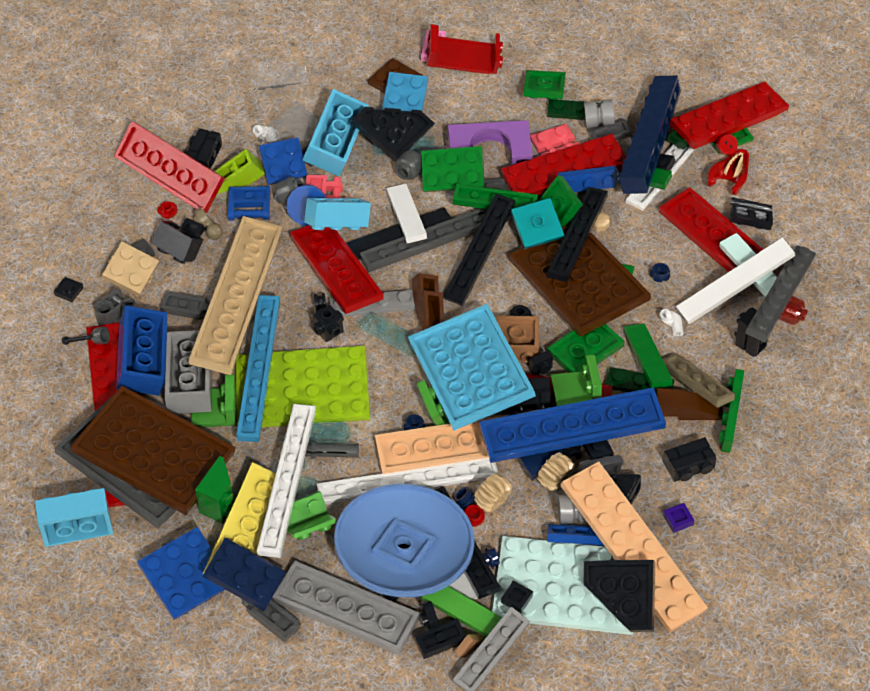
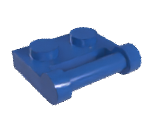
[228,186,271,220]

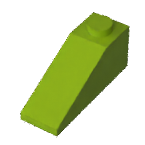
[215,149,265,194]

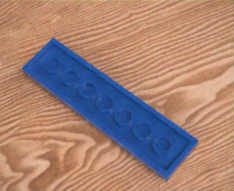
[480,387,666,463]

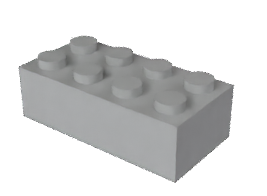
[165,330,212,414]

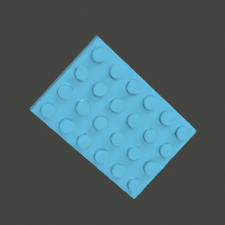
[408,304,536,431]

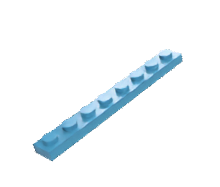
[236,295,280,442]

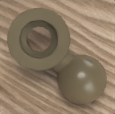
[194,207,223,240]

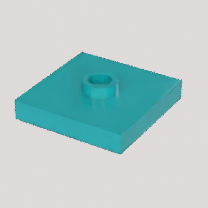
[511,198,564,250]

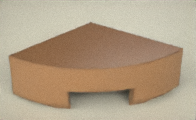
[455,634,485,658]

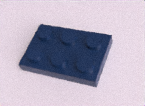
[202,537,286,611]

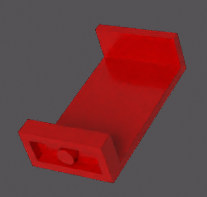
[427,24,503,74]

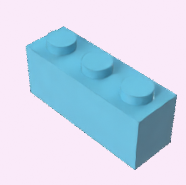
[304,198,371,230]

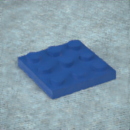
[137,527,225,620]

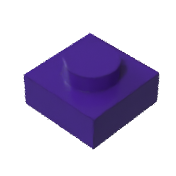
[663,503,695,533]

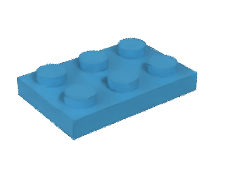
[382,72,429,112]

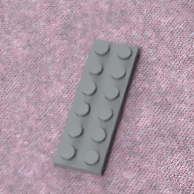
[272,561,420,655]

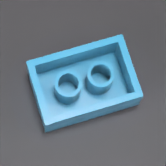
[35,488,113,547]

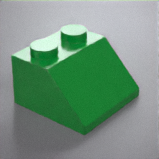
[195,456,234,524]

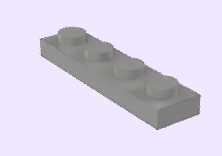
[329,290,416,317]
[452,607,530,691]

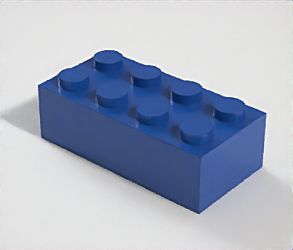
[116,305,167,396]

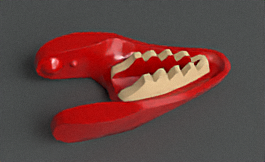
[708,149,749,195]

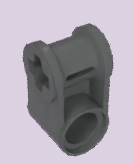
[94,288,135,325]

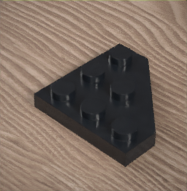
[351,107,435,162]
[583,560,655,632]

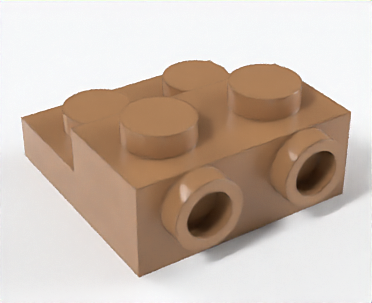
[496,315,539,363]

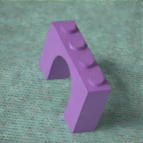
[448,120,533,165]

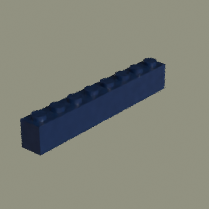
[618,75,681,194]

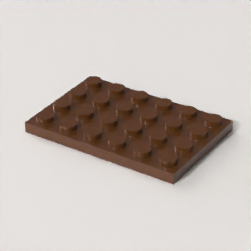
[509,223,651,337]
[71,386,235,515]

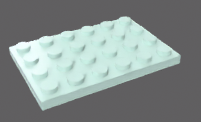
[492,536,633,635]

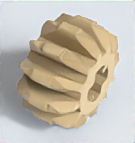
[537,452,575,492]
[474,473,512,513]

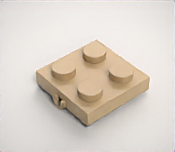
[102,241,159,296]

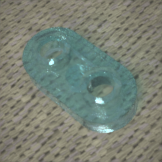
[309,422,351,444]

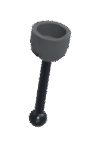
[62,327,110,345]

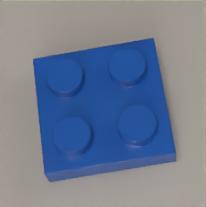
[259,137,308,185]

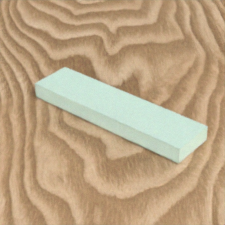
[719,233,777,297]

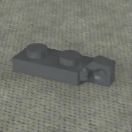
[160,291,210,320]
[242,599,301,642]

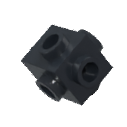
[312,305,344,342]

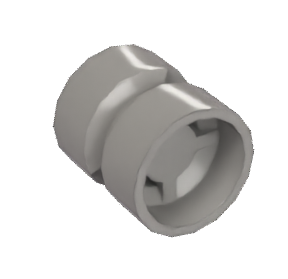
[584,99,615,128]
[557,494,587,524]

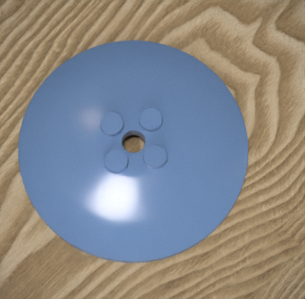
[334,484,474,597]

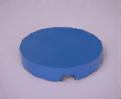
[287,184,326,226]

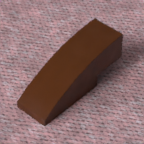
[412,273,444,330]
[656,388,723,420]

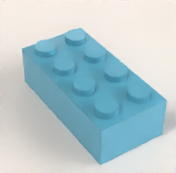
[302,89,369,176]

